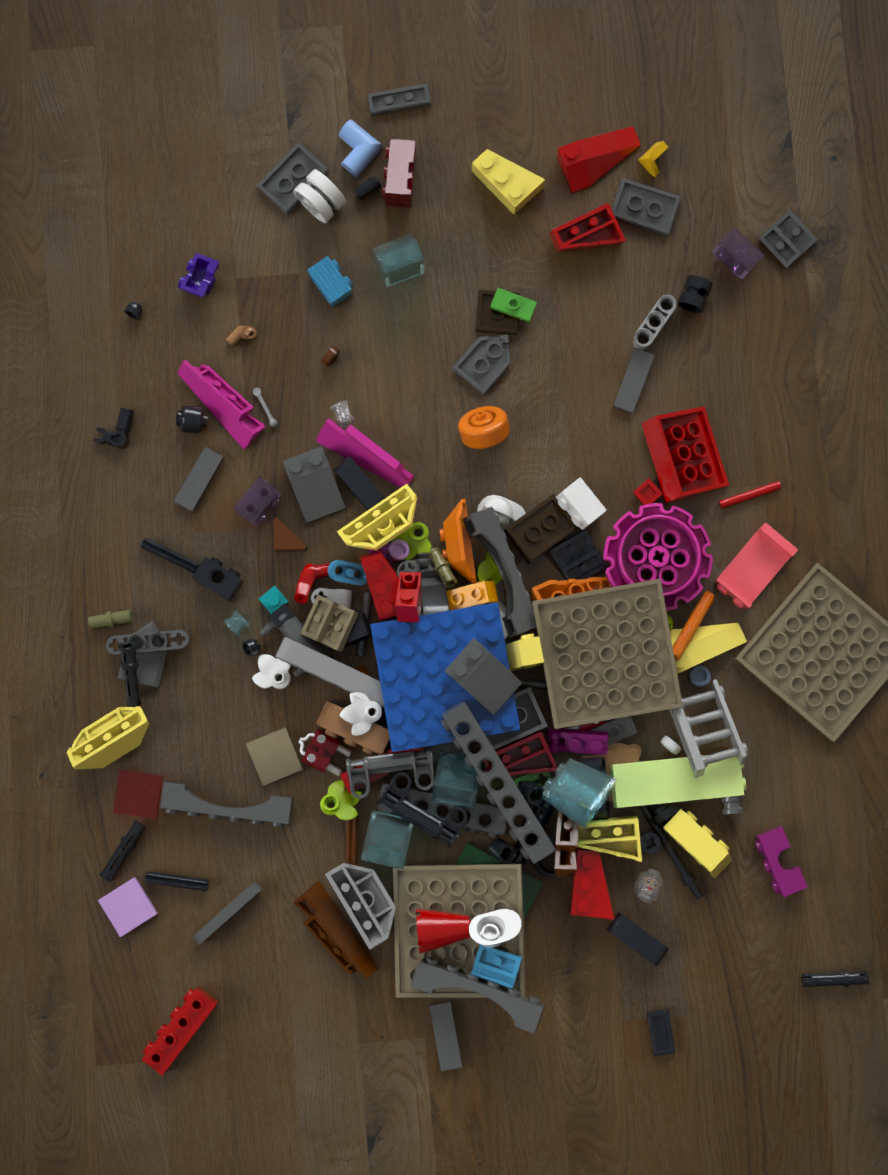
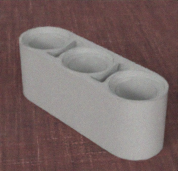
[632,295,677,351]

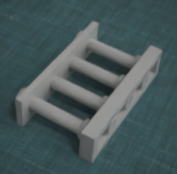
[669,679,748,778]

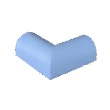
[339,120,384,178]

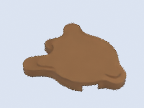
[580,743,642,801]

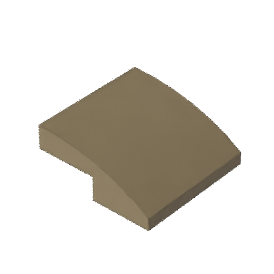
[300,595,359,652]
[246,727,303,786]

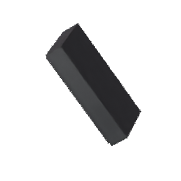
[647,1009,675,1056]

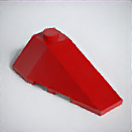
[557,126,641,194]

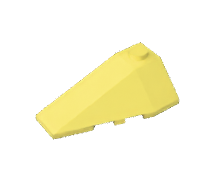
[670,623,747,674]

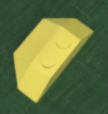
[337,484,417,550]
[67,706,149,769]

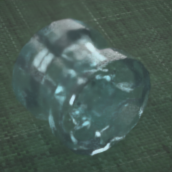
[223,610,250,636]

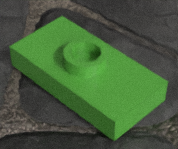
[490,288,537,323]

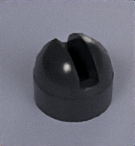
[124,302,143,320]
[242,638,260,657]

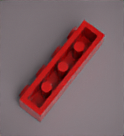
[141,986,218,1076]

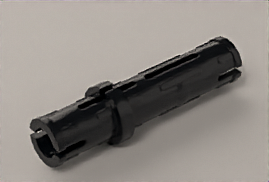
[99,820,146,882]
[801,970,869,988]

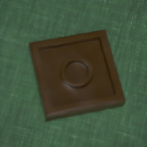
[475,290,520,335]

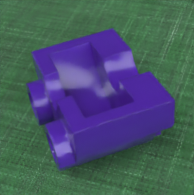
[178,253,219,299]

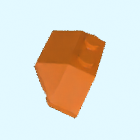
[439,499,477,584]

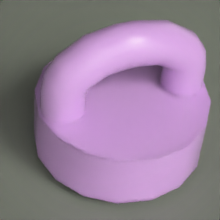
[387,539,409,562]

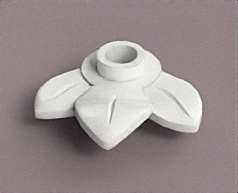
[252,654,291,689]
[339,692,382,736]

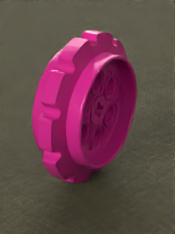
[603,503,713,611]

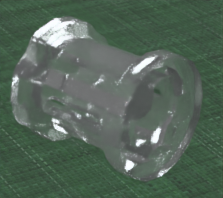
[330,400,355,427]

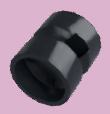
[677,275,713,313]

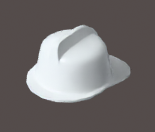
[477,495,526,534]
[469,909,522,948]

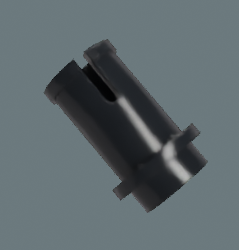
[354,176,382,200]

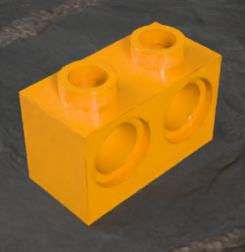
[446,581,499,610]

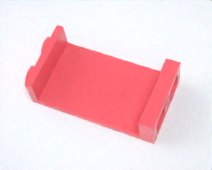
[714,522,798,609]

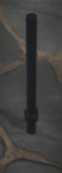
[639,805,704,900]

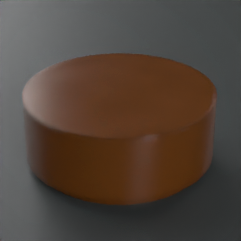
[321,346,340,367]

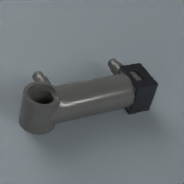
[260,603,330,677]

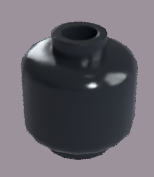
[176,405,207,433]

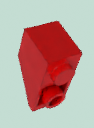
[395,572,422,622]

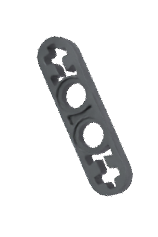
[106,630,190,655]
[192,881,262,945]

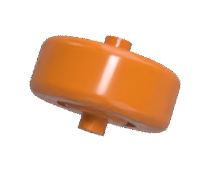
[458,406,510,449]

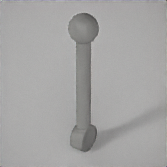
[253,388,277,427]

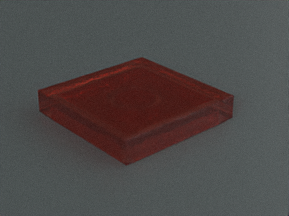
[113,770,163,818]

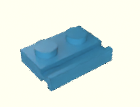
[471,944,523,989]

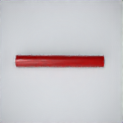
[719,481,781,509]

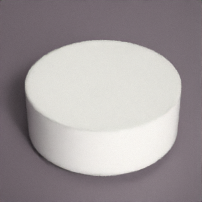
[661,735,682,755]

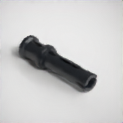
[118,642,141,707]

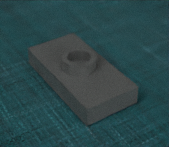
[590,716,638,745]

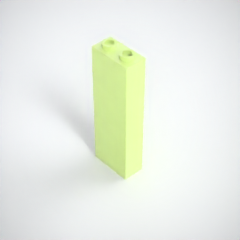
[609,755,746,808]

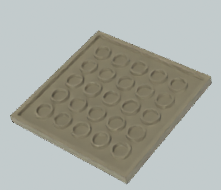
[735,562,888,742]
[532,579,683,729]
[393,864,526,998]

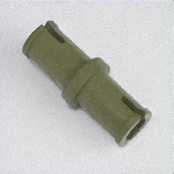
[427,548,457,588]
[88,609,133,630]

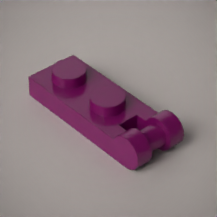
[548,728,609,755]

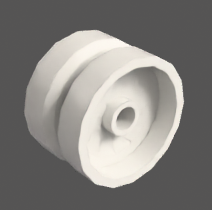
[293,169,347,223]

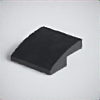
[549,529,607,580]

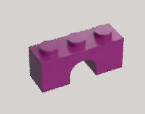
[754,826,808,897]

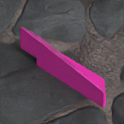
[178,360,266,449]
[316,418,415,488]

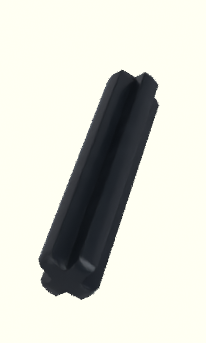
[140,538,200,574]
[145,871,209,891]

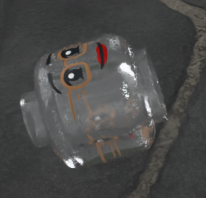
[633,869,665,903]

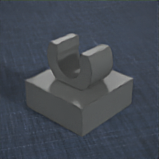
[413,552,436,578]

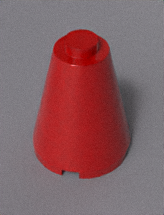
[415,909,472,954]

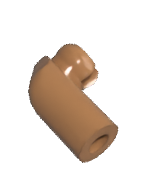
[226,326,257,346]

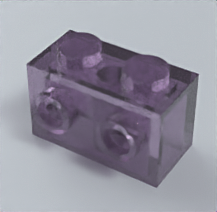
[711,227,764,279]
[233,476,281,527]

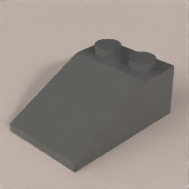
[282,446,346,523]
[445,638,522,715]

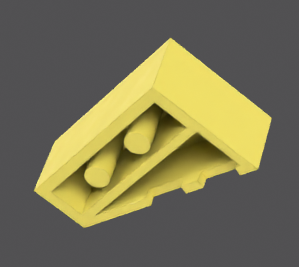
[472,149,545,215]
[505,634,544,671]
[663,809,732,879]
[578,815,642,862]

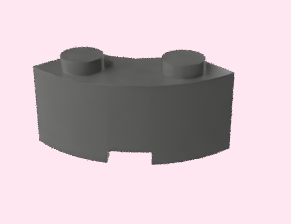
[420,574,449,616]

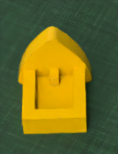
[638,141,668,177]

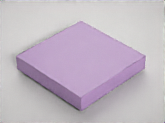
[98,877,158,937]

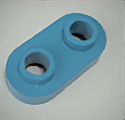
[328,560,367,585]

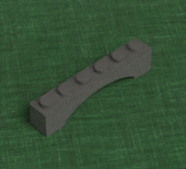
[463,507,536,638]
[160,782,293,828]
[411,957,546,1033]

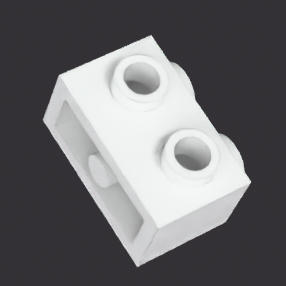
[556,477,606,530]

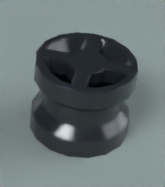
[640,832,661,854]

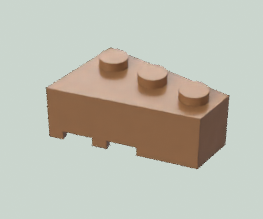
[316,701,390,756]

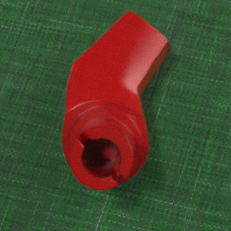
[294,562,331,604]

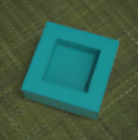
[259,586,289,614]

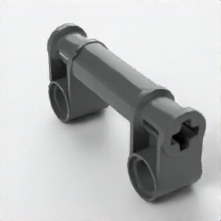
[346,748,434,799]

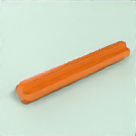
[672,591,714,661]

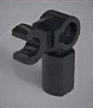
[93,408,134,449]

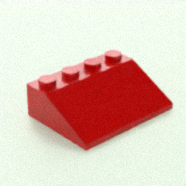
[641,406,729,503]

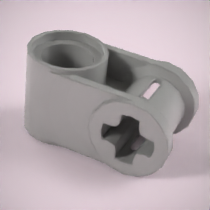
[311,588,353,609]

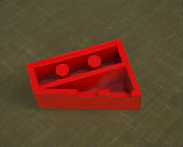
[549,203,626,252]
[360,550,399,620]
[569,848,614,920]

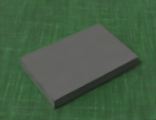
[256,142,329,215]
[612,177,681,237]

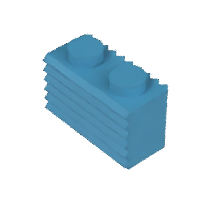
[307,256,353,308]

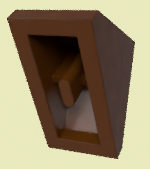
[273,517,308,552]

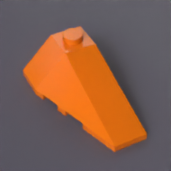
[531,577,611,607]

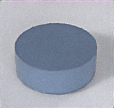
[689,666,711,687]

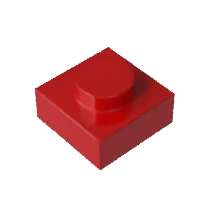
[633,478,663,505]

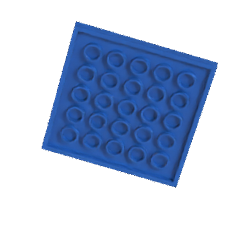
[370,602,520,752]

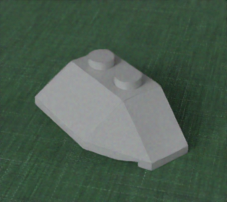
[325,863,396,950]

